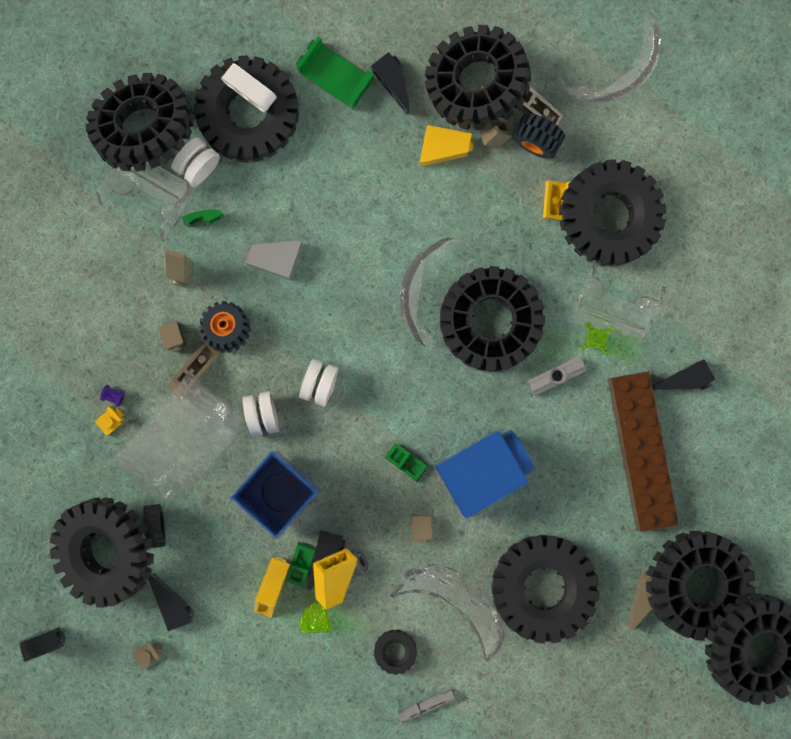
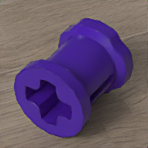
[100,385,125,407]

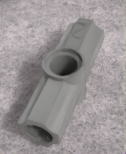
[527,356,586,396]

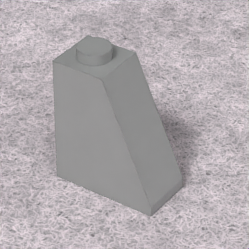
[244,241,303,280]

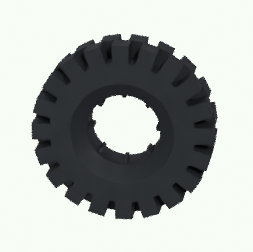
[425,25,531,130]
[194,55,299,162]
[86,73,194,172]
[559,159,667,266]
[440,266,545,372]
[50,497,154,608]
[646,530,756,641]
[491,535,600,644]
[705,593,791,705]

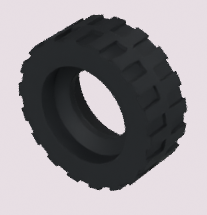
[143,504,166,549]
[374,629,417,675]

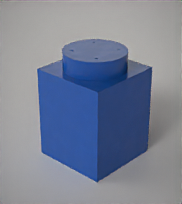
[434,429,535,519]
[230,451,321,538]

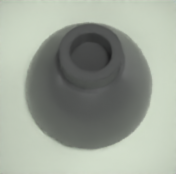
[351,549,368,576]

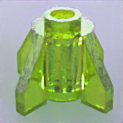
[580,321,615,355]
[299,603,332,635]

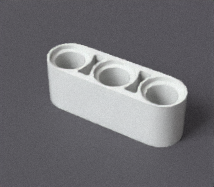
[221,63,277,113]

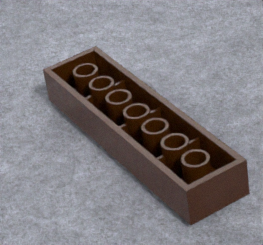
[607,371,679,532]

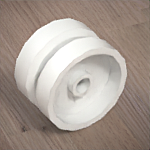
[171,137,220,187]
[299,358,339,407]
[243,391,279,438]

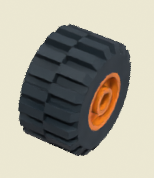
[512,113,565,159]
[199,301,251,353]

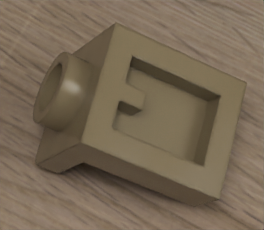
[133,640,163,670]

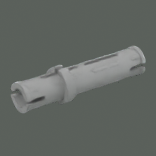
[397,689,456,724]

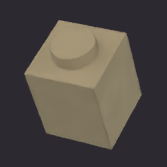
[158,321,186,352]
[412,515,432,543]

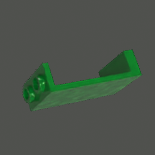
[296,36,374,110]

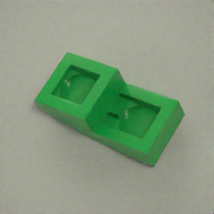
[182,210,225,227]
[385,442,428,482]
[285,541,316,587]

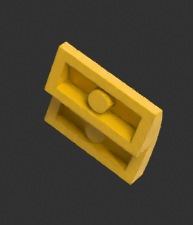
[543,180,570,220]

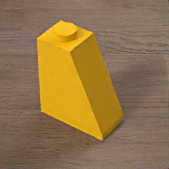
[419,125,474,167]
[313,548,357,610]
[254,558,290,618]

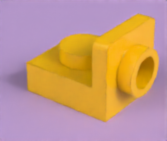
[95,406,125,436]

